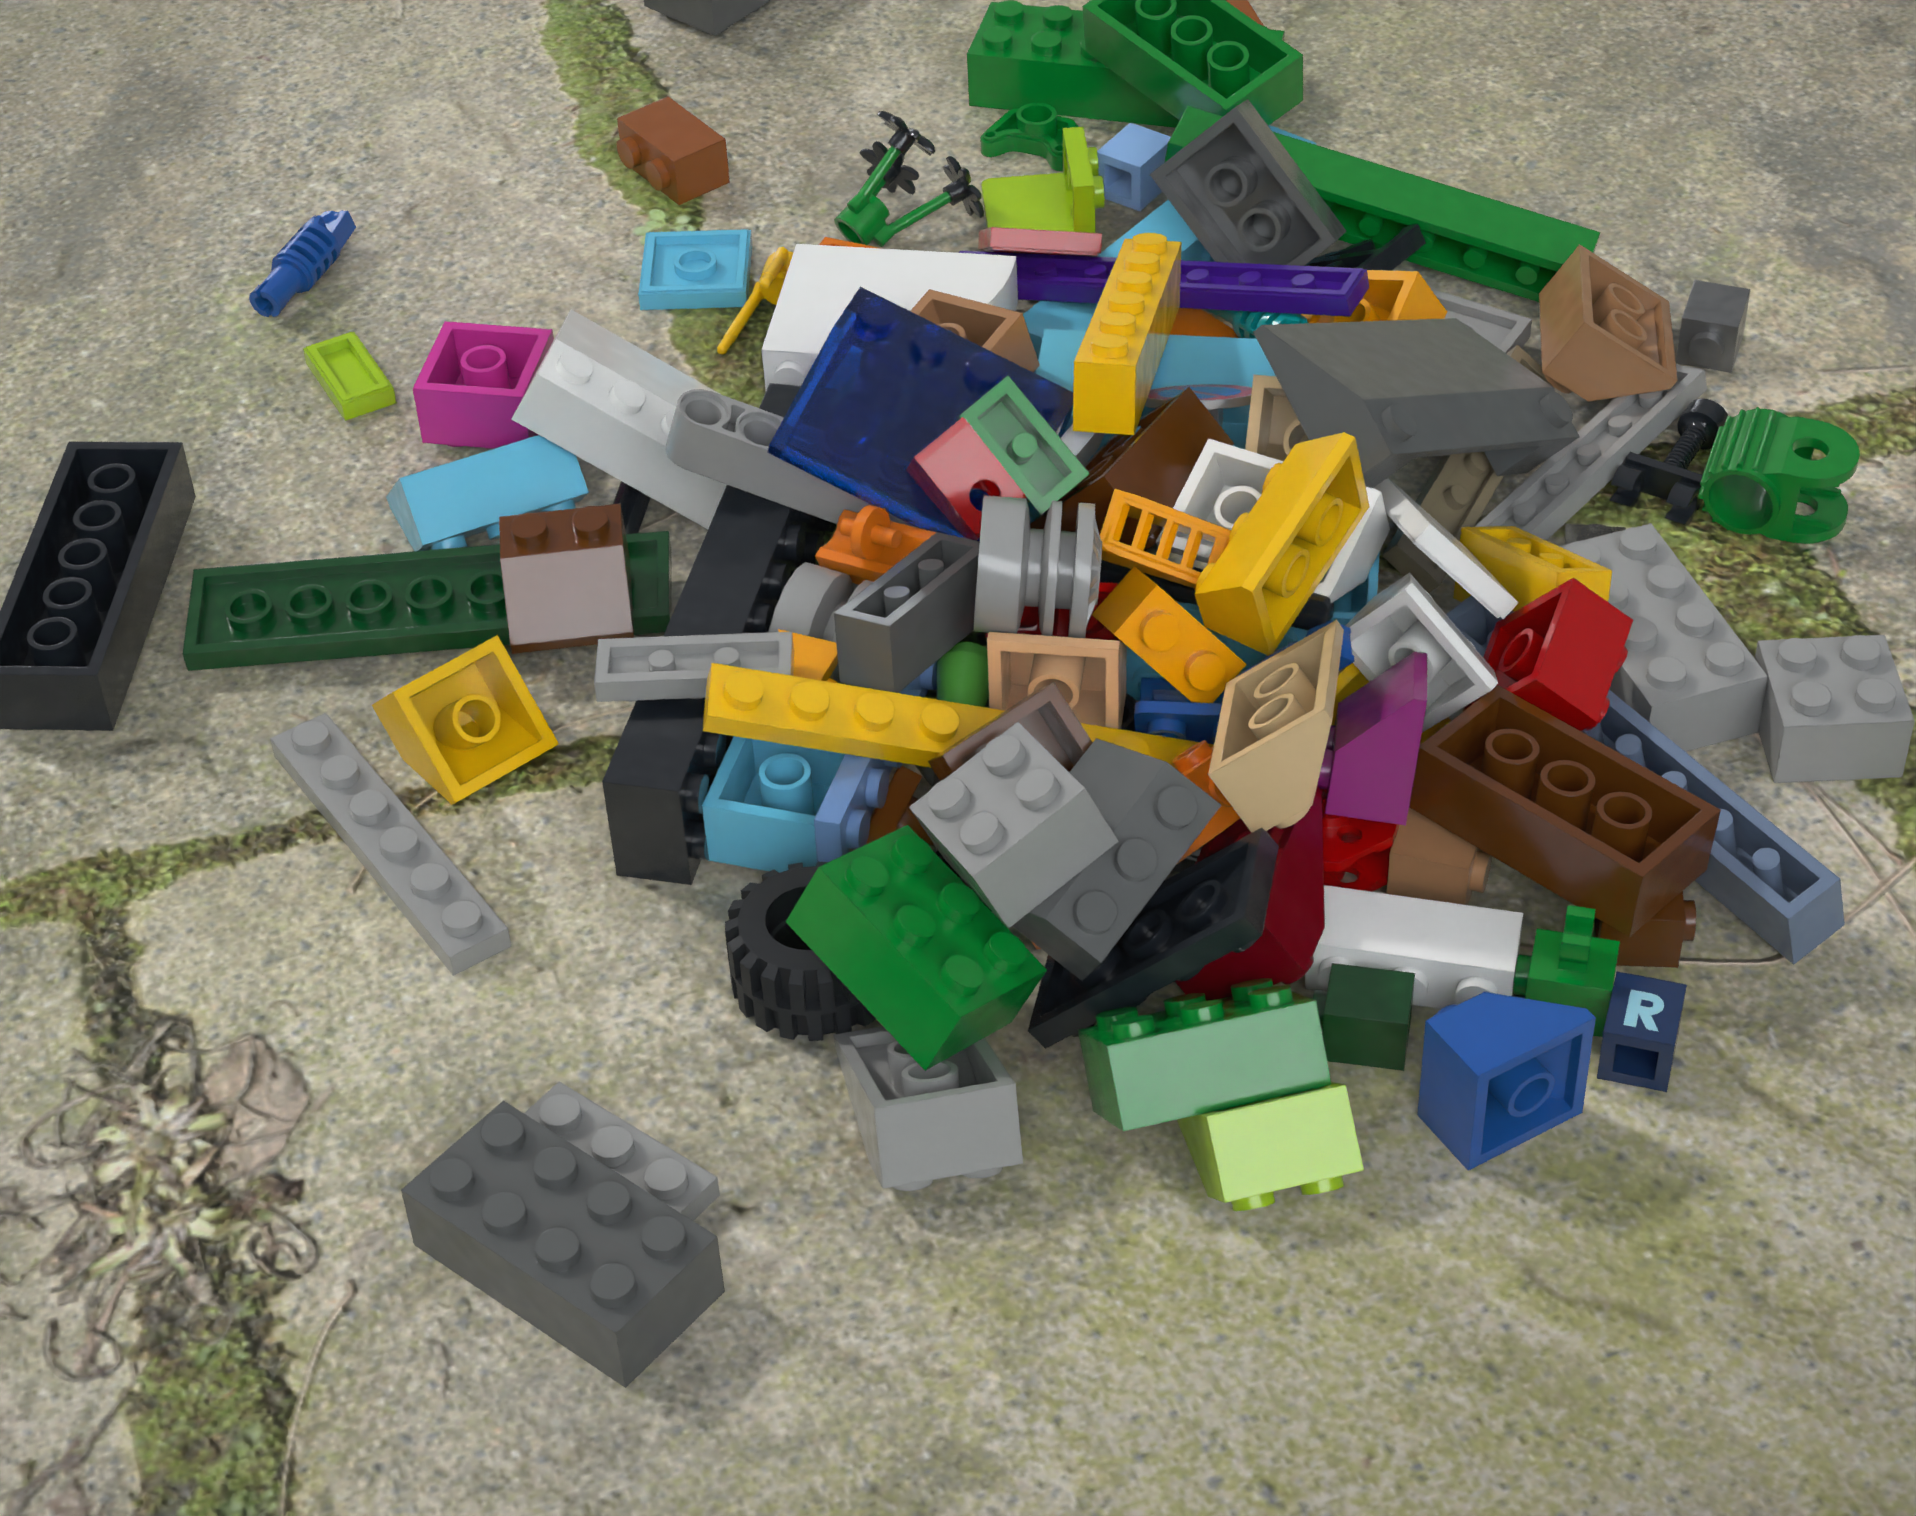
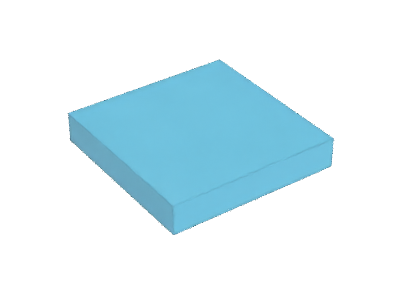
[638,229,752,310]

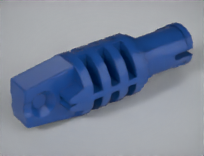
[249,210,356,317]

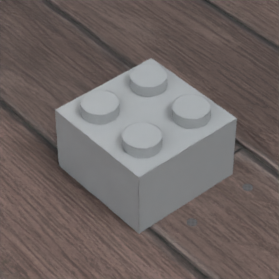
[1755,635,1915,783]
[909,722,1119,929]

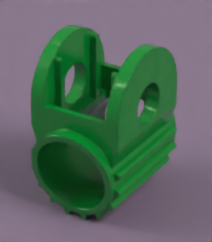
[1698,407,1860,544]

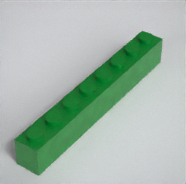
[1164,106,1601,302]

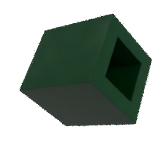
[1313,963,1415,1071]

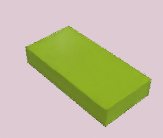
[303,332,397,421]

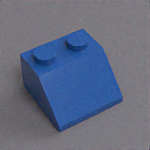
[1417,992,1596,1171]

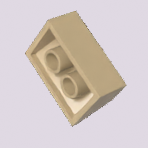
[1208,619,1344,833]

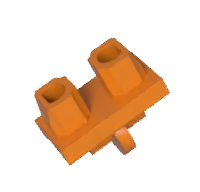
[815,505,936,585]

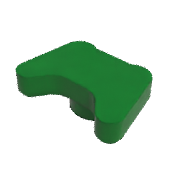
[980,103,1078,171]

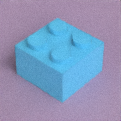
[702,736,845,873]

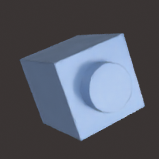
[1097,123,1171,211]

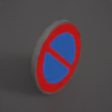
[1145,384,1252,427]

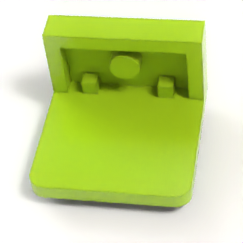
[981,127,1105,233]

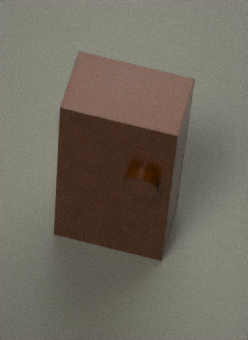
[1409,685,1721,937]

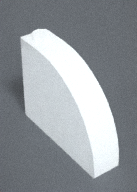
[761,244,1018,393]

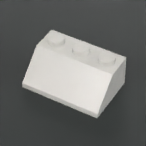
[1156,438,1390,603]

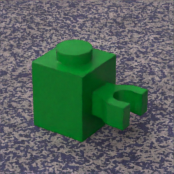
[1513,905,1620,1037]

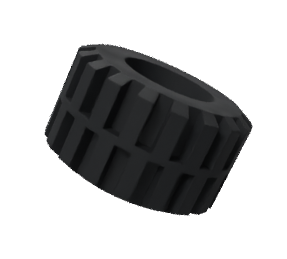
[725,862,876,1041]

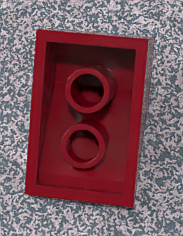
[1175,786,1325,1001]

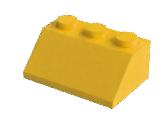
[1195,432,1370,656]

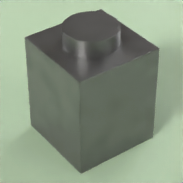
[1676,280,1751,373]

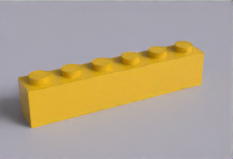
[1073,233,1182,435]

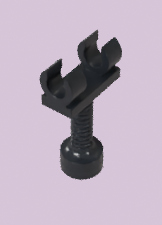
[1609,398,1728,526]

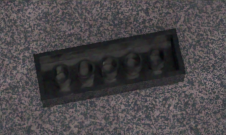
[0,441,196,731]

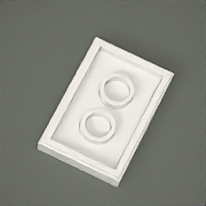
[1373,478,1519,619]

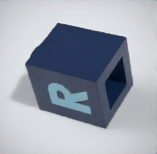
[1597,971,1687,1092]

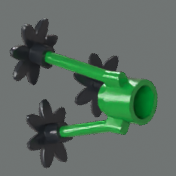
[834,111,984,247]

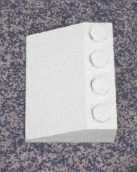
[512,309,727,529]

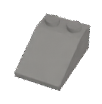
[834,1026,1023,1191]

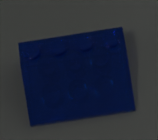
[767,286,1073,541]

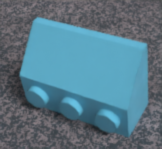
[386,435,589,551]

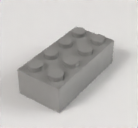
[1559,523,1768,752]

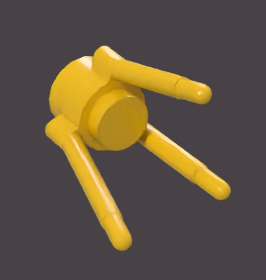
[717,247,793,355]

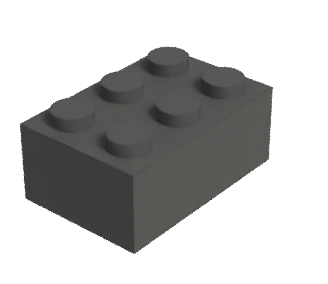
[1150,99,1346,266]

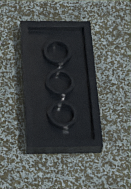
[1028,828,1279,1049]

